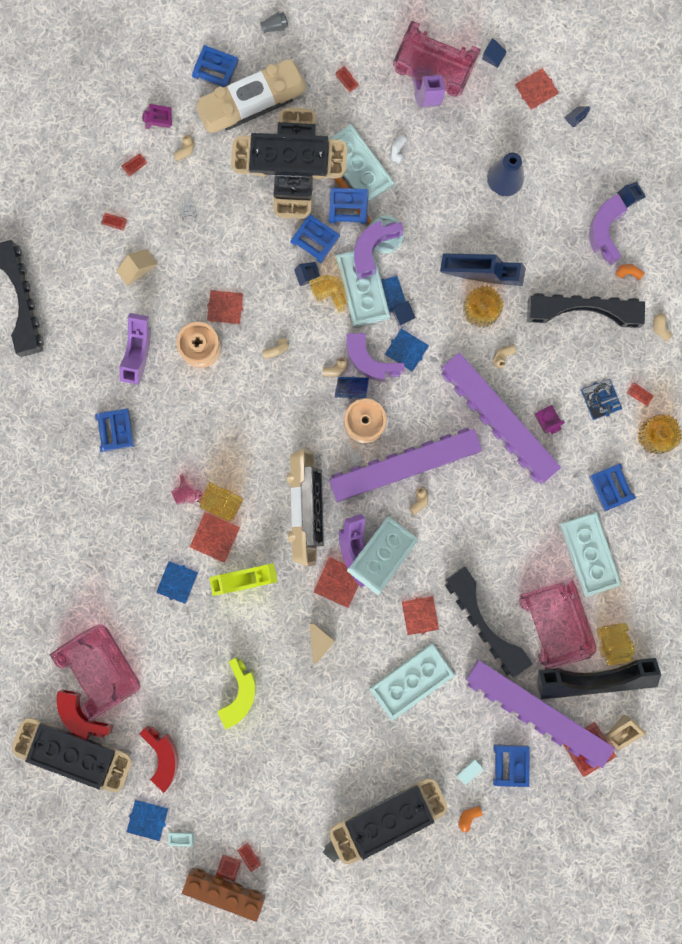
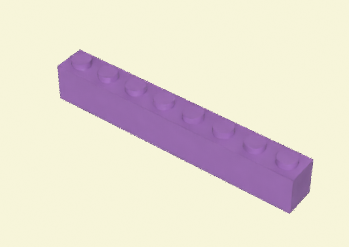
[441,352,562,484]
[329,428,482,503]
[465,659,615,769]

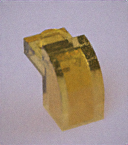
[309,275,347,314]

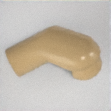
[173,135,194,162]
[653,313,673,342]
[263,338,289,359]
[493,344,516,368]
[323,357,348,377]
[409,487,428,515]

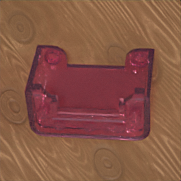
[393,20,481,97]
[519,578,597,669]
[49,624,140,722]

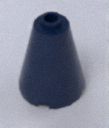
[487,152,524,196]

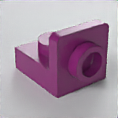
[142,104,172,129]
[534,405,565,434]

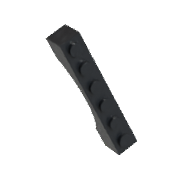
[0,240,44,357]
[527,293,645,328]
[444,566,533,678]
[537,658,661,700]

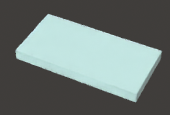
[330,124,394,202]
[336,251,390,328]
[559,512,622,597]
[347,516,418,595]
[369,643,455,721]

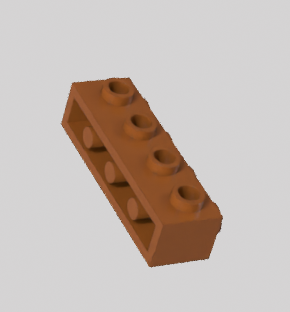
[181,868,266,922]

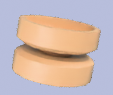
[176,322,222,368]
[344,398,387,444]

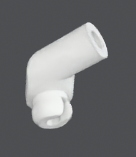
[390,135,407,164]

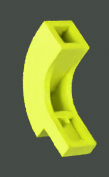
[209,563,278,596]
[217,657,256,730]

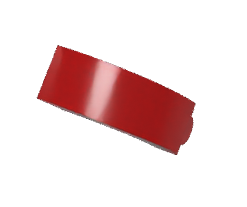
[56,689,113,739]
[139,725,178,794]

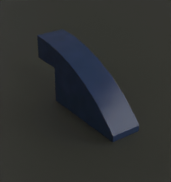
[440,253,526,286]

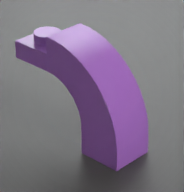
[412,69,445,108]
[589,194,628,265]
[354,221,404,279]
[119,313,151,385]
[347,333,404,382]
[339,514,366,587]

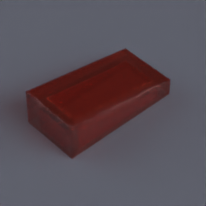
[335,66,359,93]
[121,154,147,177]
[101,213,127,231]
[626,383,654,406]
[237,842,261,872]

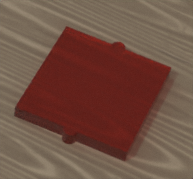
[515,68,559,110]
[207,290,244,324]
[402,596,439,635]

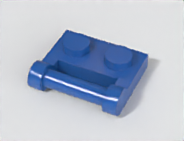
[192,45,239,88]
[329,188,369,224]
[290,215,340,264]
[95,409,134,452]
[589,463,636,511]
[493,744,530,787]

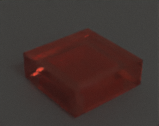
[216,854,241,882]

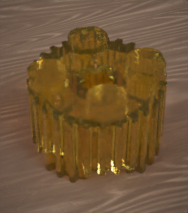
[463,285,504,328]
[637,414,682,454]
[199,482,244,522]
[597,623,635,666]

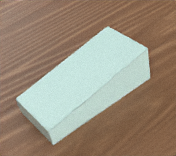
[457,759,483,785]
[168,832,194,847]

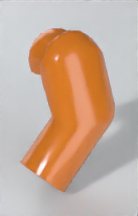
[616,264,645,280]
[458,806,483,832]

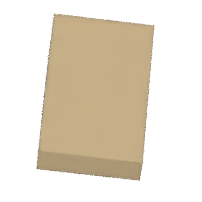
[117,249,158,286]
[310,623,335,663]
[605,715,646,750]

